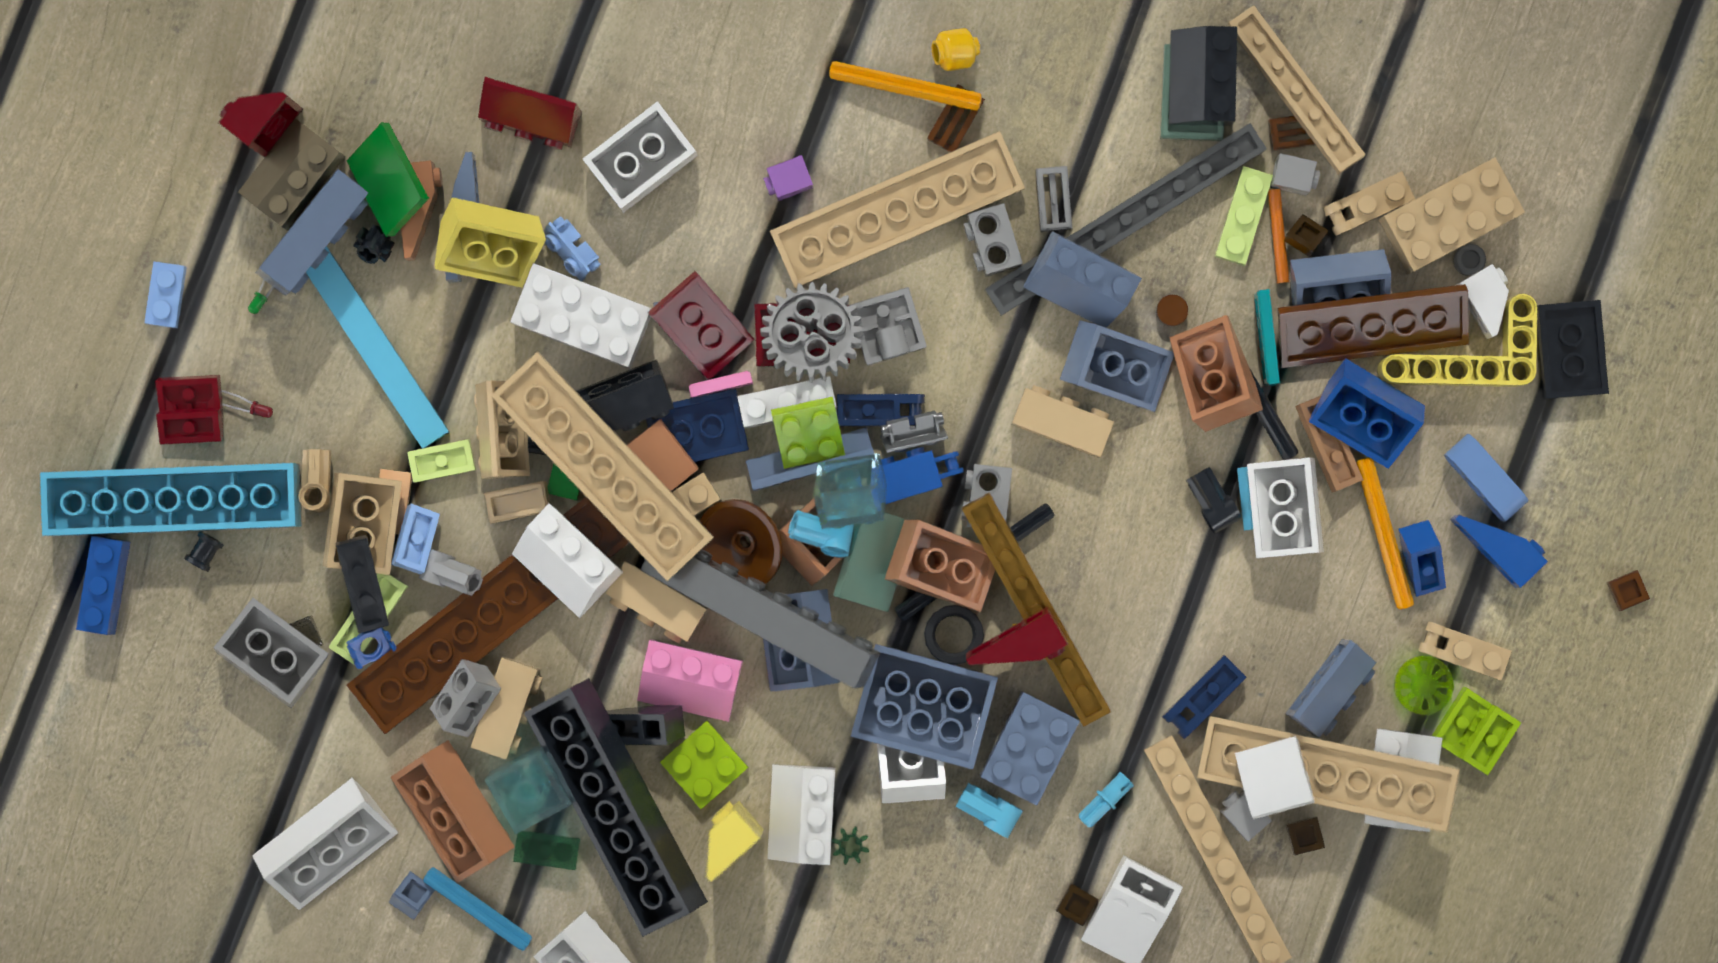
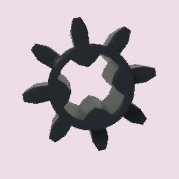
[353,225,395,264]

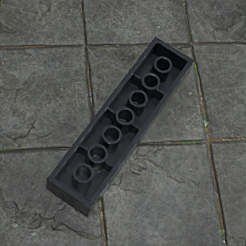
[524,678,708,937]

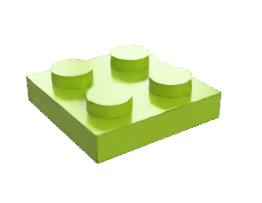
[771,396,845,469]
[660,720,749,809]

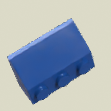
[1309,358,1425,469]

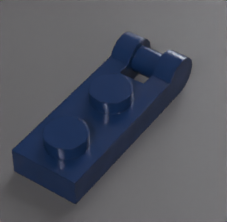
[837,394,925,426]
[1162,655,1247,739]

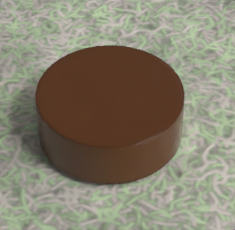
[1156,294,1188,327]

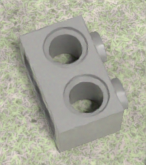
[963,203,1023,277]
[961,464,1012,528]
[430,659,501,737]

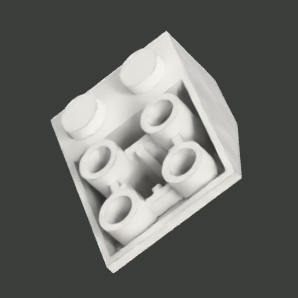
[1081,855,1183,963]

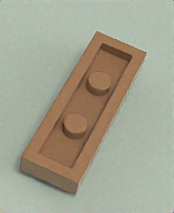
[1295,395,1363,493]

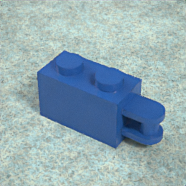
[871,447,964,506]

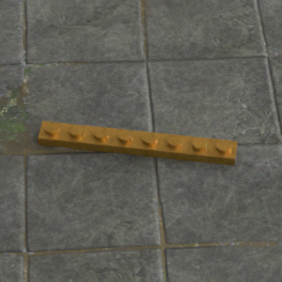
[962,492,1111,727]

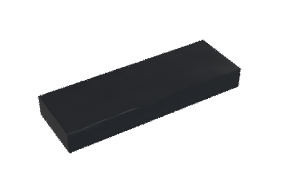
[335,535,389,633]

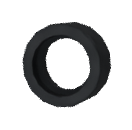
[924,605,984,665]

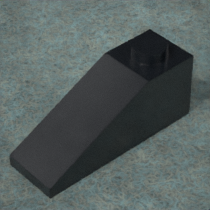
[606,705,685,745]

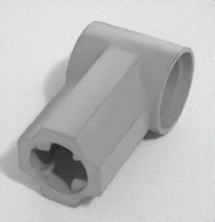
[419,549,483,596]

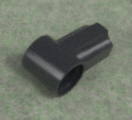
[1186,467,1242,534]

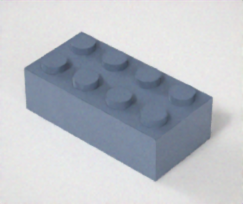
[255,169,368,296]

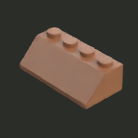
[390,740,515,883]

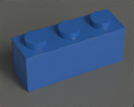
[76,536,131,635]

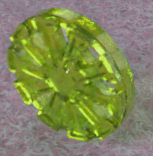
[1394,656,1454,715]

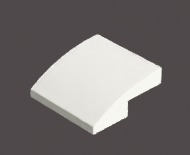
[1235,736,1315,819]

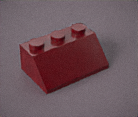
[478,77,582,150]
[218,92,303,158]

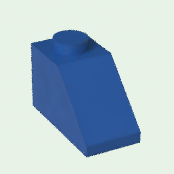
[1399,520,1446,597]

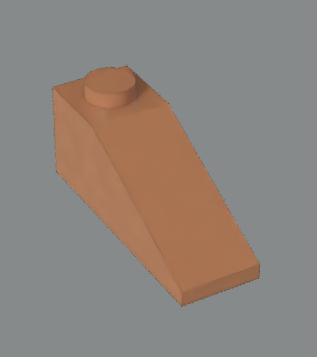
[401,160,443,261]

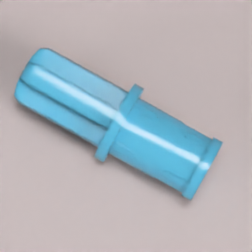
[1078,772,1134,828]

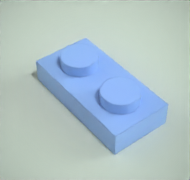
[144,261,187,329]
[391,504,440,574]

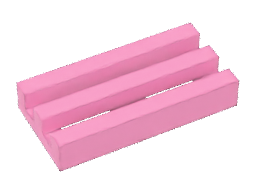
[688,371,753,398]

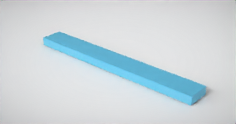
[306,246,450,449]

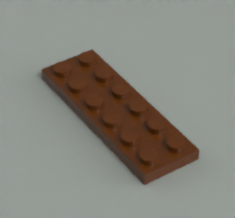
[1278,284,1469,368]

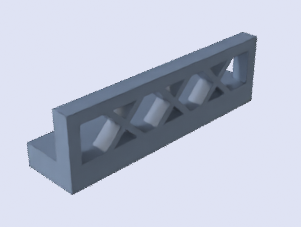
[746,427,875,491]

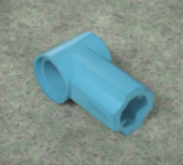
[788,510,854,558]
[956,783,1023,838]

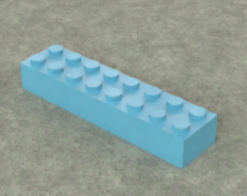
[40,463,302,536]

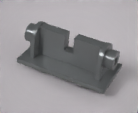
[880,410,948,453]

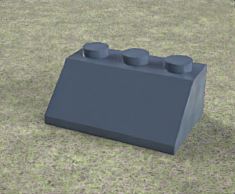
[1023,231,1142,328]
[1290,249,1391,306]
[763,589,840,692]
[1285,639,1376,738]

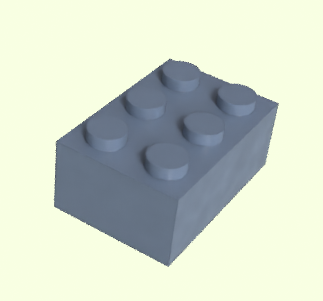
[979,691,1080,806]

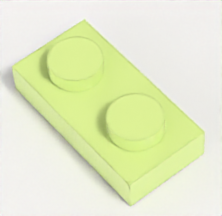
[407,439,476,483]

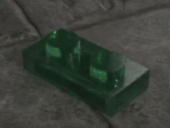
[513,829,581,870]

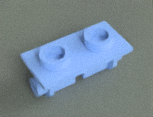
[544,216,601,282]

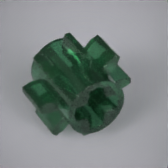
[831,826,870,865]

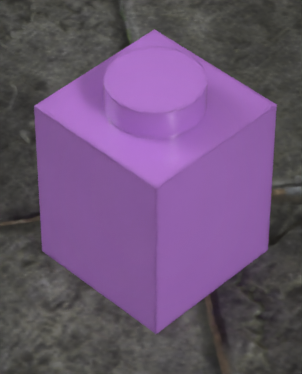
[763,155,813,201]

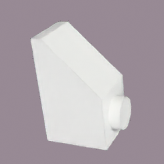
[1457,264,1509,339]

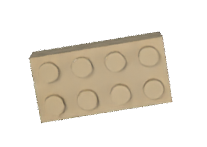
[1379,157,1525,275]

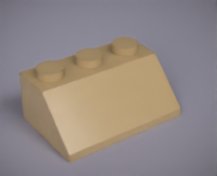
[474,381,530,479]
[323,473,402,575]

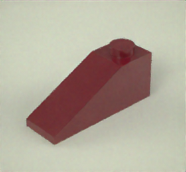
[966,606,1068,665]

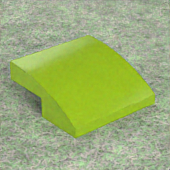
[1432,686,1521,776]

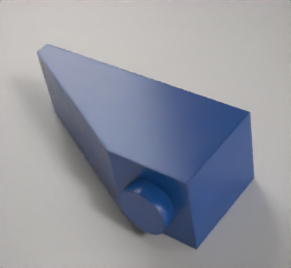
[1450,515,1548,588]

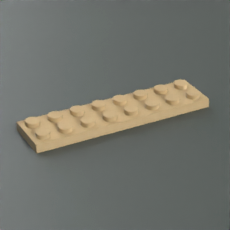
[770,131,1025,289]
[491,352,714,581]
[1197,716,1461,832]

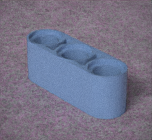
[1444,434,1529,522]

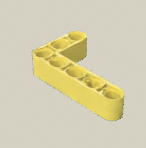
[1377,294,1537,387]

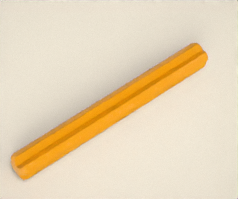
[829,61,982,111]
[1356,457,1414,610]

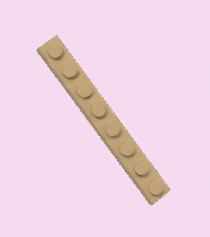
[1144,735,1292,963]

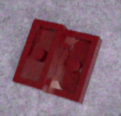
[155,375,223,445]

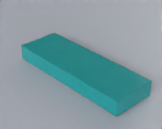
[1254,289,1280,386]

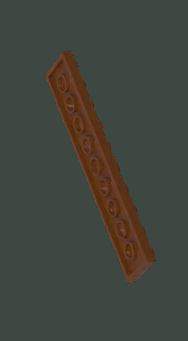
[346,497,630,734]

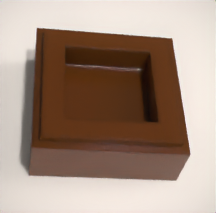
[1607,570,1650,611]

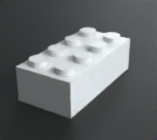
[510,263,651,369]

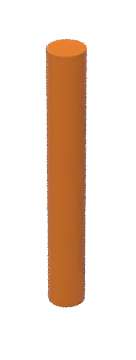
[1268,189,1290,284]

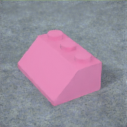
[637,639,743,722]

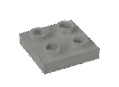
[848,287,927,366]

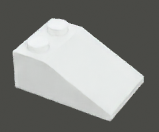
[877,744,946,804]

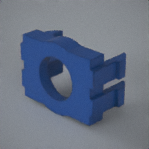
[346,627,396,669]

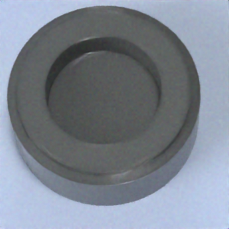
[1453,244,1486,276]

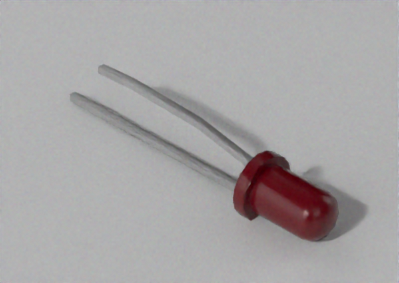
[222,390,273,418]

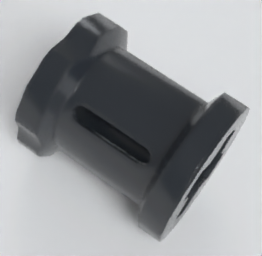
[184,531,224,572]

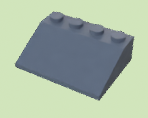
[851,644,998,769]

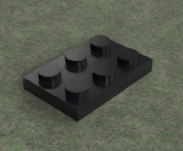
[1537,300,1609,399]

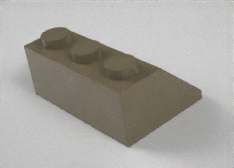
[238,118,345,230]

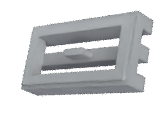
[1035,166,1072,232]

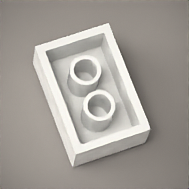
[583,101,698,213]

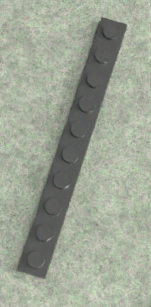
[985,123,1267,316]

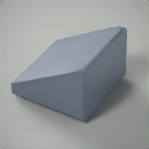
[389,871,435,920]

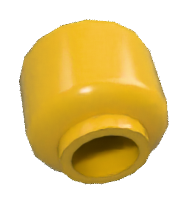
[931,28,980,71]

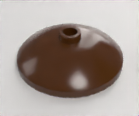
[699,499,783,585]

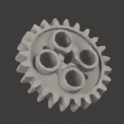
[760,282,863,383]

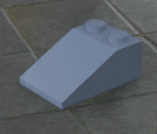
[1060,320,1174,412]

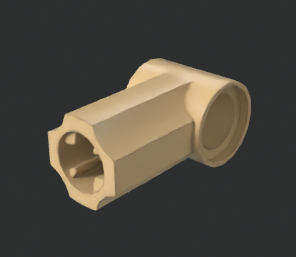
[299,449,332,513]

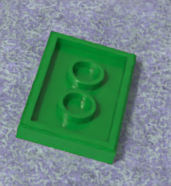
[346,122,429,236]

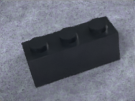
[1169,26,1237,126]
[576,359,674,431]

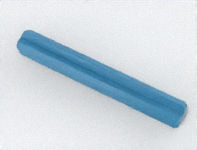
[423,867,532,951]

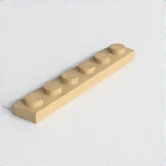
[1227,5,1365,175]

